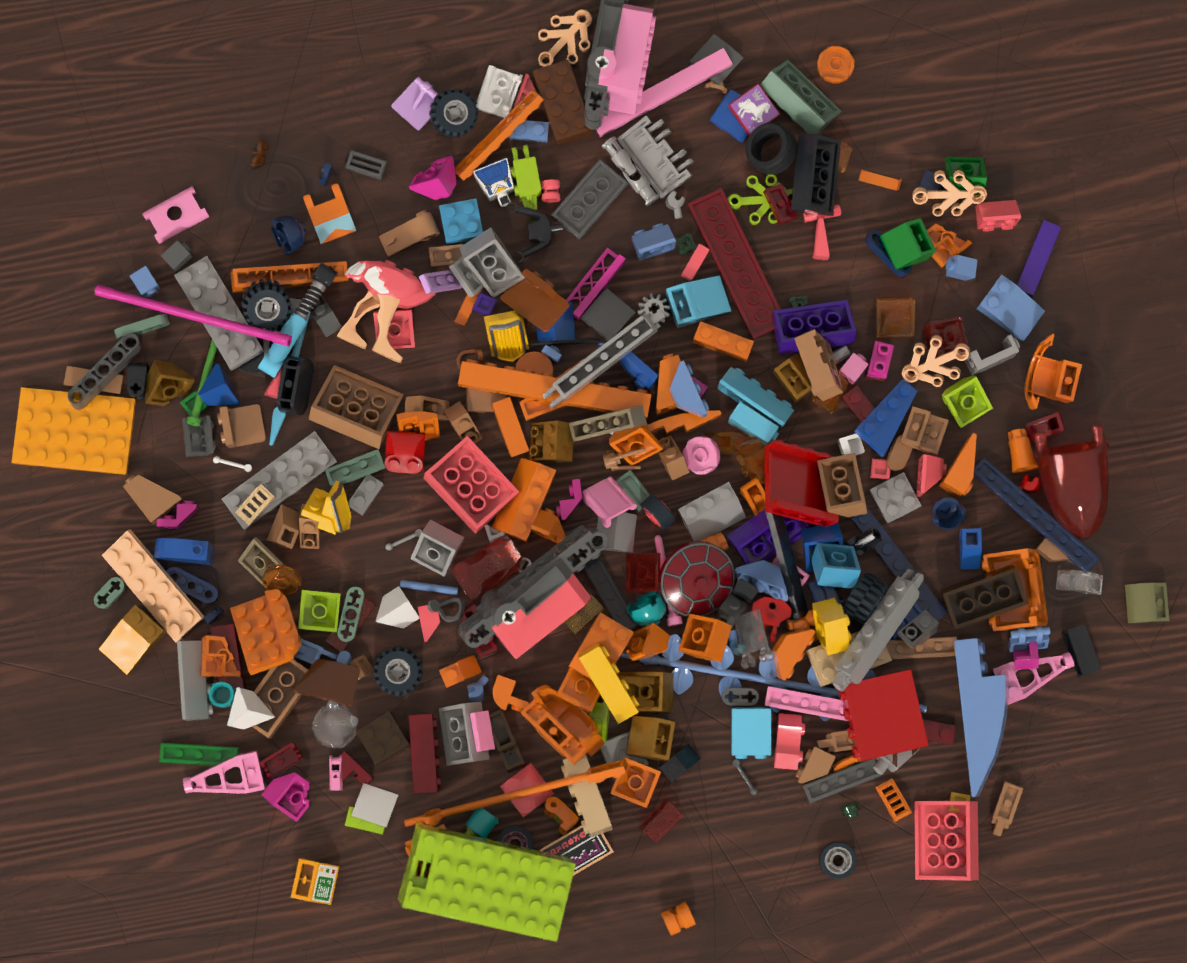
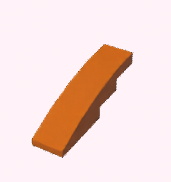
[648,410,722,435]

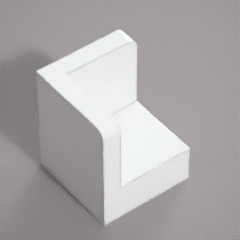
[837,434,865,456]

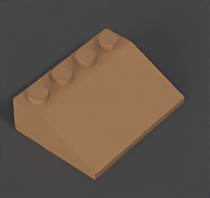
[309,365,404,449]

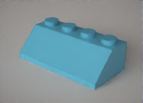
[717,367,794,431]

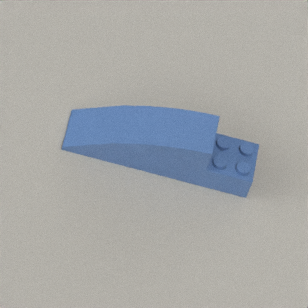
[954,638,1009,797]

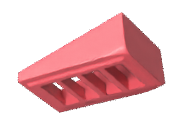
[813,218,830,260]
[264,365,283,399]

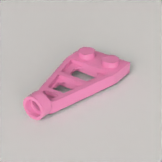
[992,652,1075,705]
[183,750,266,793]

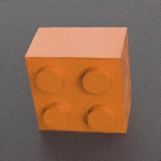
[678,614,732,663]

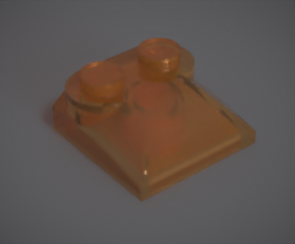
[875,296,915,338]

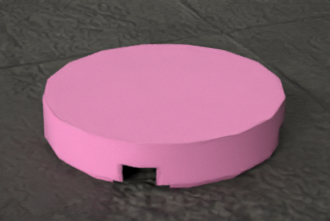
[683,436,720,474]

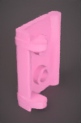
[582,476,637,528]

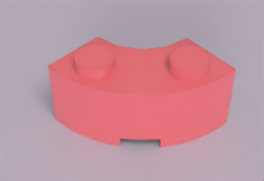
[774,713,805,770]

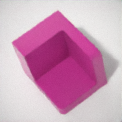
[1013,642,1039,670]

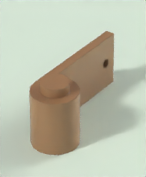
[379,210,440,257]

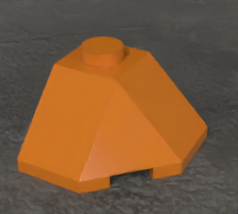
[531,508,566,544]
[624,623,670,661]

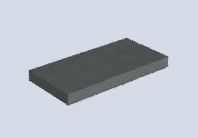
[551,159,629,240]

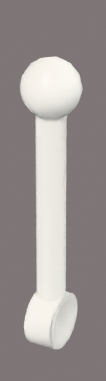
[213,456,252,472]

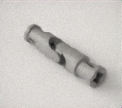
[602,136,660,206]

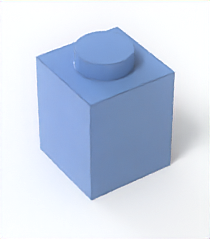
[946,255,977,281]
[130,266,160,298]

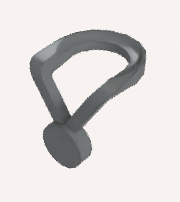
[428,598,464,622]

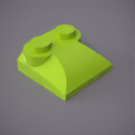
[942,375,993,428]
[298,590,341,632]

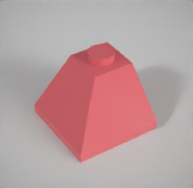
[916,454,947,497]

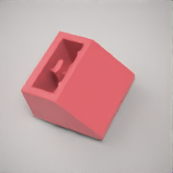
[975,200,1021,232]

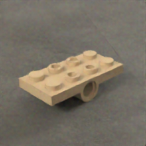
[806,631,892,687]

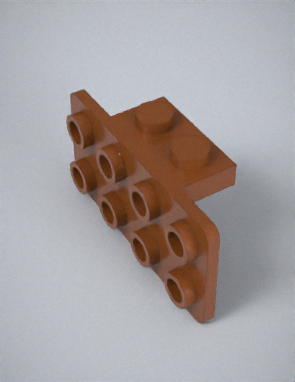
[500,269,570,332]

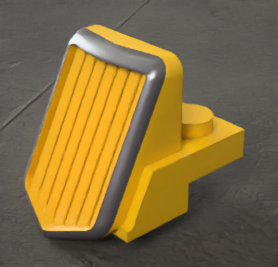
[484,310,529,363]
[301,480,351,535]

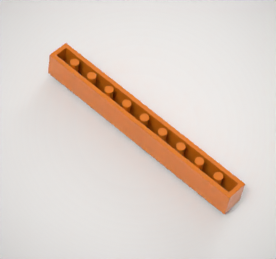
[458,359,651,420]

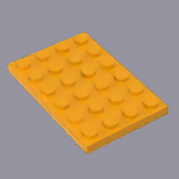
[12,387,136,475]

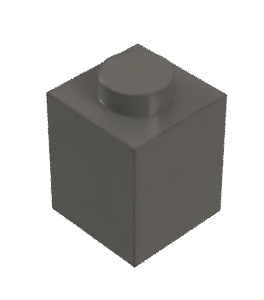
[161,241,193,273]

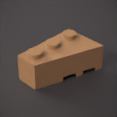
[794,329,843,401]

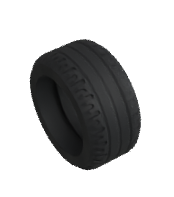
[745,122,797,175]

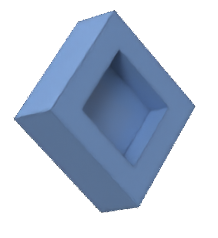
[542,345,562,364]

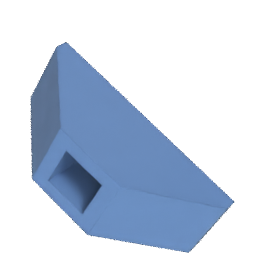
[670,361,709,418]
[735,560,788,601]

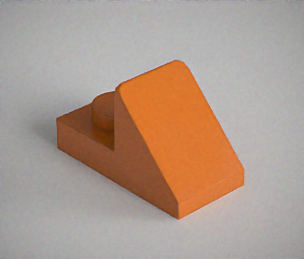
[740,477,765,516]
[439,655,482,688]

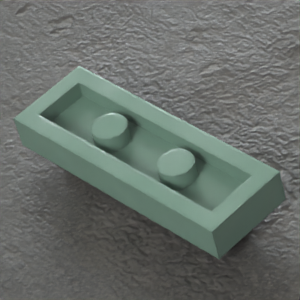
[325,449,386,488]

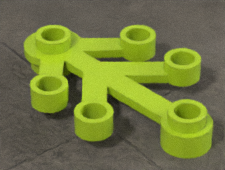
[727,174,793,225]

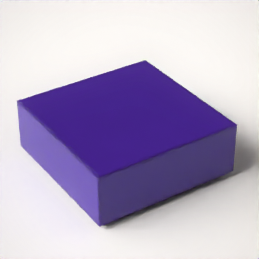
[472,292,497,316]

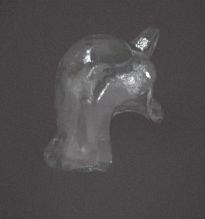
[312,701,358,749]

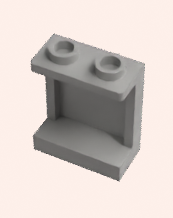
[965,334,1020,375]

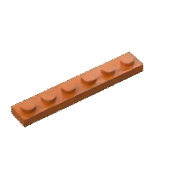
[455,89,544,181]

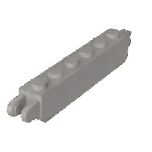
[542,310,666,408]
[833,569,924,692]

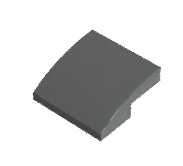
[689,34,743,85]
[580,288,636,341]

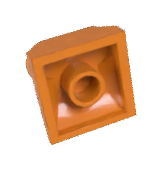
[609,424,663,465]
[610,757,661,808]

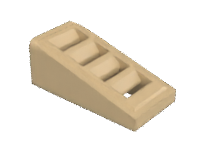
[235,484,276,526]

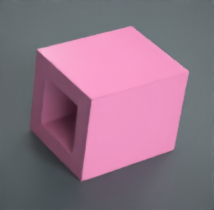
[838,353,869,385]

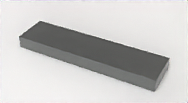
[802,758,882,804]

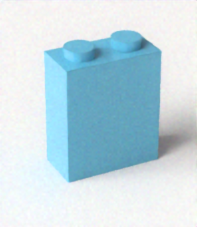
[727,402,779,447]
[731,707,771,759]

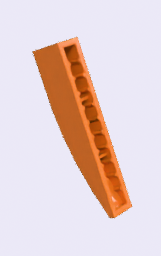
[231,261,349,292]

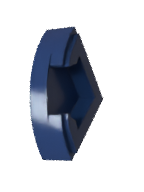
[319,163,333,186]
[204,606,224,625]

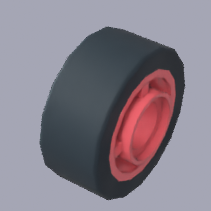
[640,494,676,531]

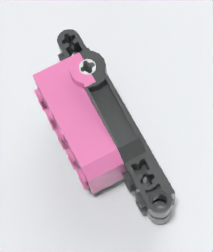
[584,0,656,130]

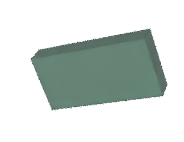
[616,469,650,512]

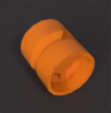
[661,901,696,936]

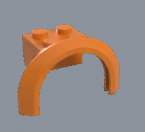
[1025,334,1082,410]

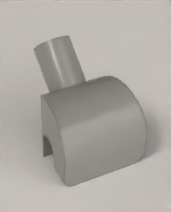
[665,190,685,219]

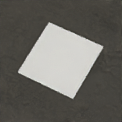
[351,783,398,827]

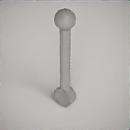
[385,529,422,551]

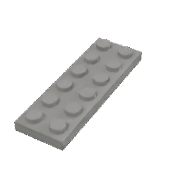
[174,256,264,371]
[222,431,338,530]

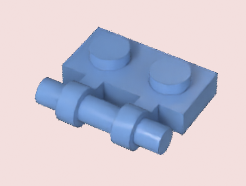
[1008,626,1050,652]

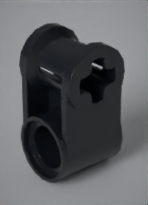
[127,363,149,401]

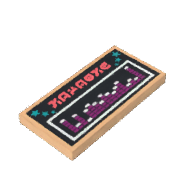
[538,825,614,876]

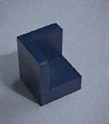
[918,170,943,191]

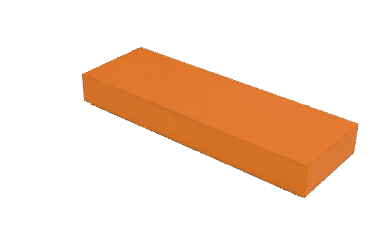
[491,397,529,457]

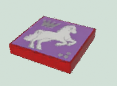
[728,83,780,136]

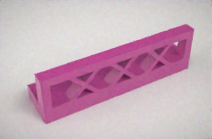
[566,248,626,321]

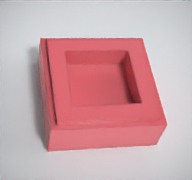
[870,458,890,480]

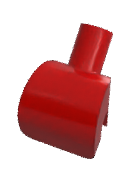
[1018,475,1041,494]

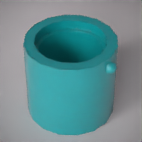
[209,682,236,708]
[465,808,499,839]

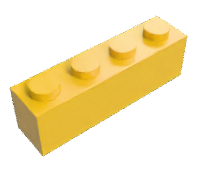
[578,642,640,724]

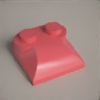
[373,308,415,349]
[500,763,554,817]

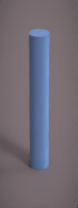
[400,580,458,595]

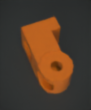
[543,797,579,836]

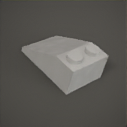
[459,228,524,298]

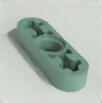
[114,314,170,340]
[337,587,365,642]

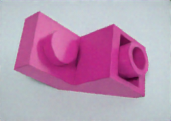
[556,479,582,522]
[157,501,199,529]

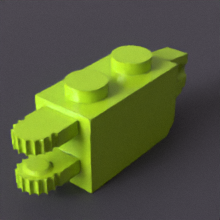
[510,145,542,210]

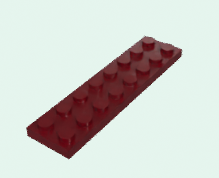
[687,188,781,340]

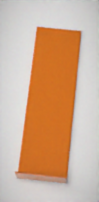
[859,170,902,191]
[454,290,481,326]

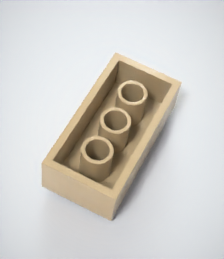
[561,754,613,837]

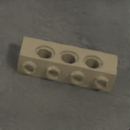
[569,405,647,442]

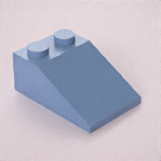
[977,275,1045,342]

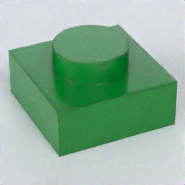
[180,391,207,416]

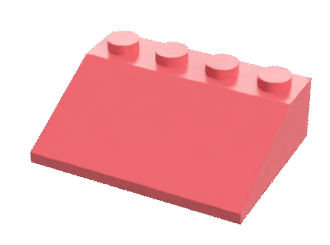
[424,436,519,534]
[914,801,979,880]

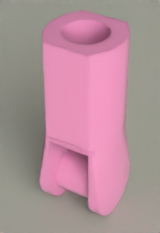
[329,755,343,790]

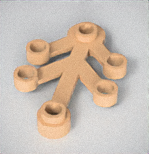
[538,10,592,68]
[912,170,987,216]
[902,335,970,387]

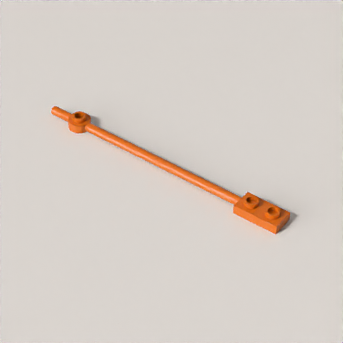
[404,759,628,827]

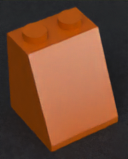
[655,354,681,416]

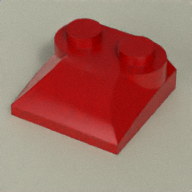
[385,430,426,474]

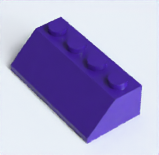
[773,300,856,355]
[727,509,813,565]

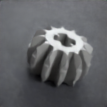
[638,294,670,323]

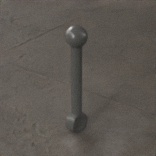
[732,759,758,795]

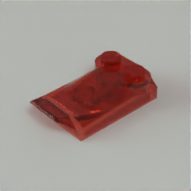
[452,537,522,601]

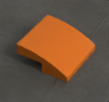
[396,411,440,441]

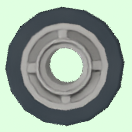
[819,842,857,879]

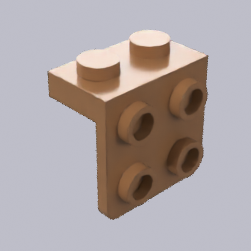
[217,404,266,448]

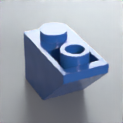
[959,528,982,569]

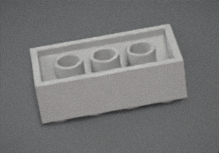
[177,641,214,721]

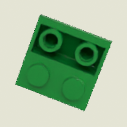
[880,218,937,270]

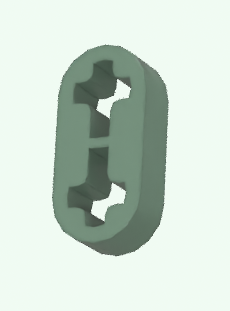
[94,577,126,609]

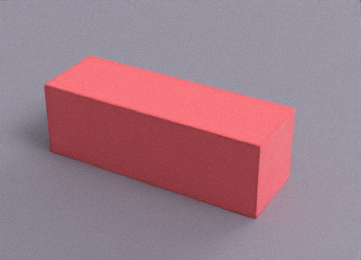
[681,244,710,281]

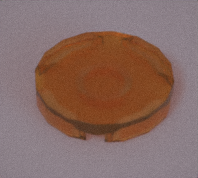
[263,565,301,596]

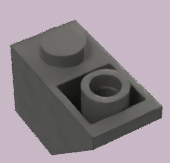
[310,295,342,337]
[897,610,939,647]

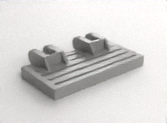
[617,116,694,199]

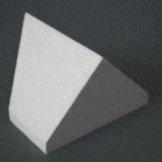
[376,586,420,629]
[227,687,275,730]

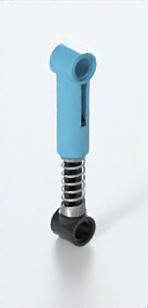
[258,262,338,378]

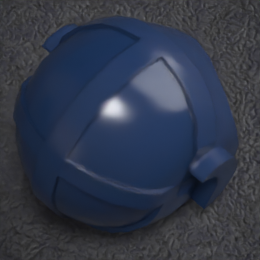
[931,496,966,530]

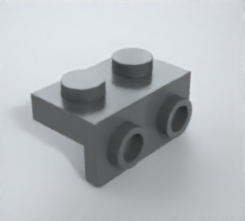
[182,415,215,457]

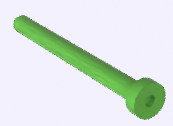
[187,340,217,426]

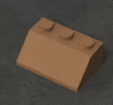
[817,453,867,517]

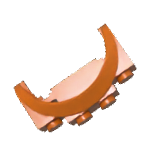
[520,685,605,765]

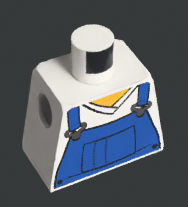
[473,158,514,207]

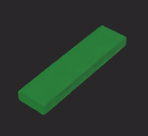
[159,743,239,767]

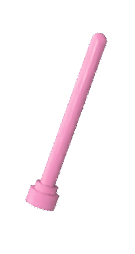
[654,535,683,627]

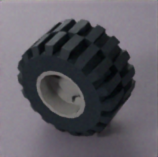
[429,89,479,138]
[242,279,292,331]
[843,572,888,626]
[374,647,423,696]

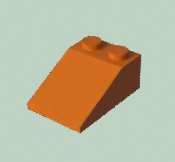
[939,433,977,498]
[569,612,634,680]

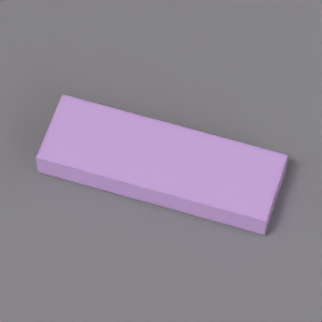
[419,270,463,294]

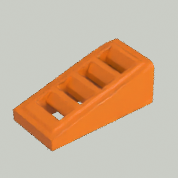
[875,778,912,822]

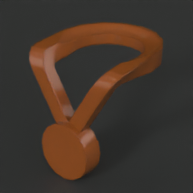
[456,348,484,369]

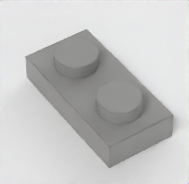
[449,256,484,297]
[348,474,384,516]

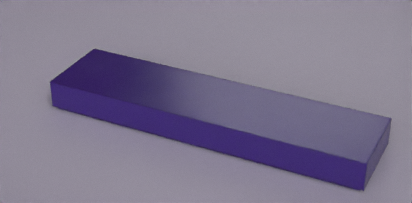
[1017,220,1061,297]

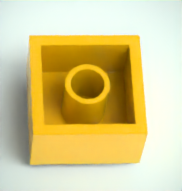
[812,598,852,655]

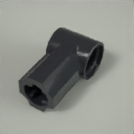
[843,526,882,557]

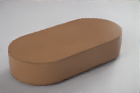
[886,435,913,471]

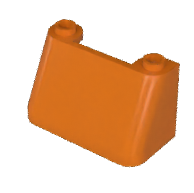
[982,548,1048,631]

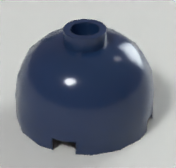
[271,215,306,255]

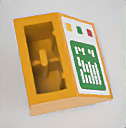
[291,858,340,905]

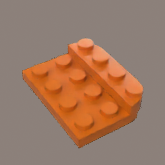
[230,589,302,675]

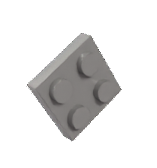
[869,472,921,524]

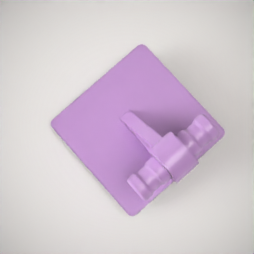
[391,77,438,131]

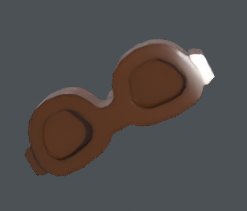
[250,139,268,167]

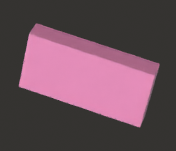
[470,710,495,752]

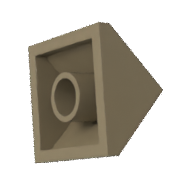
[238,537,286,587]

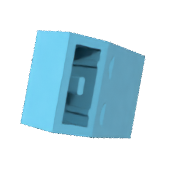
[666,276,731,329]

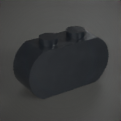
[277,356,314,416]

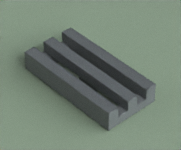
[345,150,387,180]

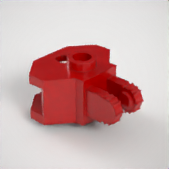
[751,597,792,642]

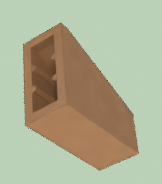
[123,475,184,524]

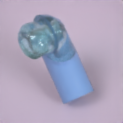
[728,630,745,656]

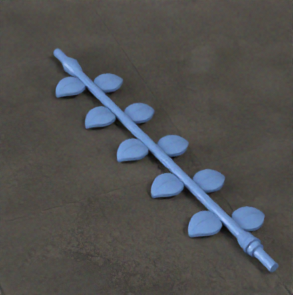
[621,634,927,721]

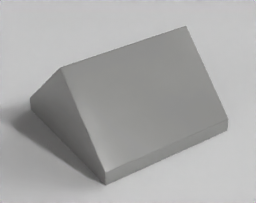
[597,512,637,553]

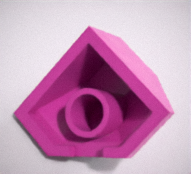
[409,155,457,200]
[261,772,309,822]

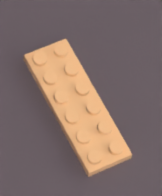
[102,529,204,642]

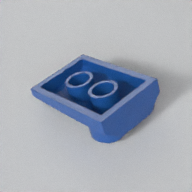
[598,343,659,391]

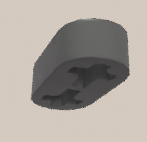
[721,688,759,706]

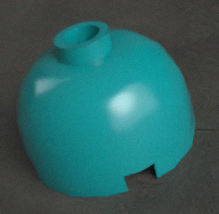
[626,591,666,626]

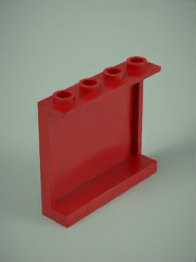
[764,440,839,527]
[838,670,929,761]

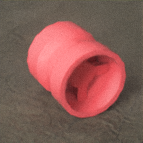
[541,180,560,203]

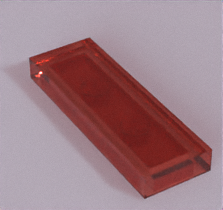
[326,595,376,652]

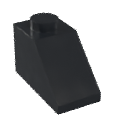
[659,744,701,783]

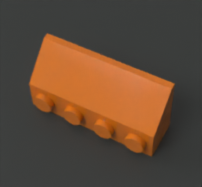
[492,458,556,543]

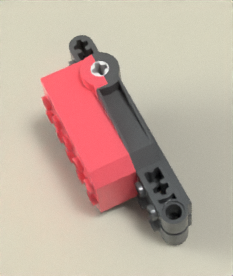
[458,525,608,659]

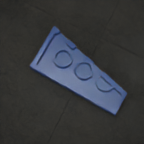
[854,378,917,457]

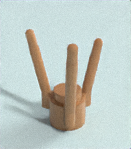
[603,448,646,471]

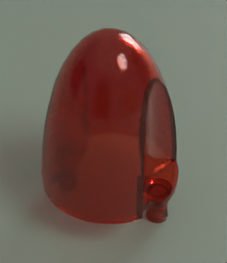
[1034,425,1110,540]

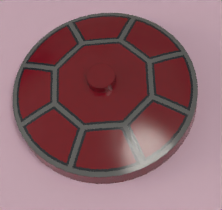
[659,541,735,617]

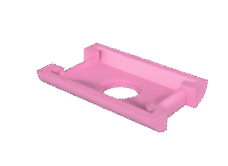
[142,186,209,244]

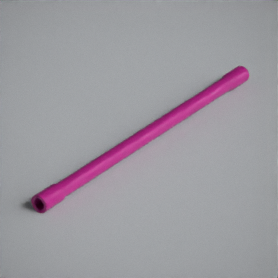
[95,284,292,347]

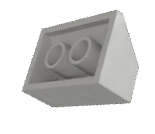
[677,482,746,541]
[438,702,489,766]

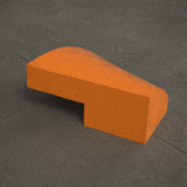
[927,224,972,268]
[200,635,240,677]

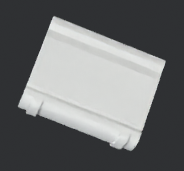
[476,65,523,118]

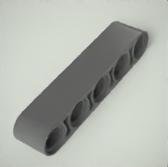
[68,333,141,410]

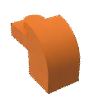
[493,675,529,712]

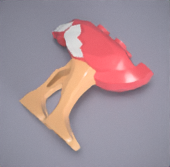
[337,260,436,363]

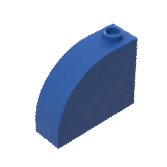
[154,538,215,565]

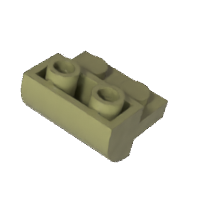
[1125,582,1170,624]

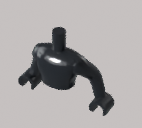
[507,202,563,264]

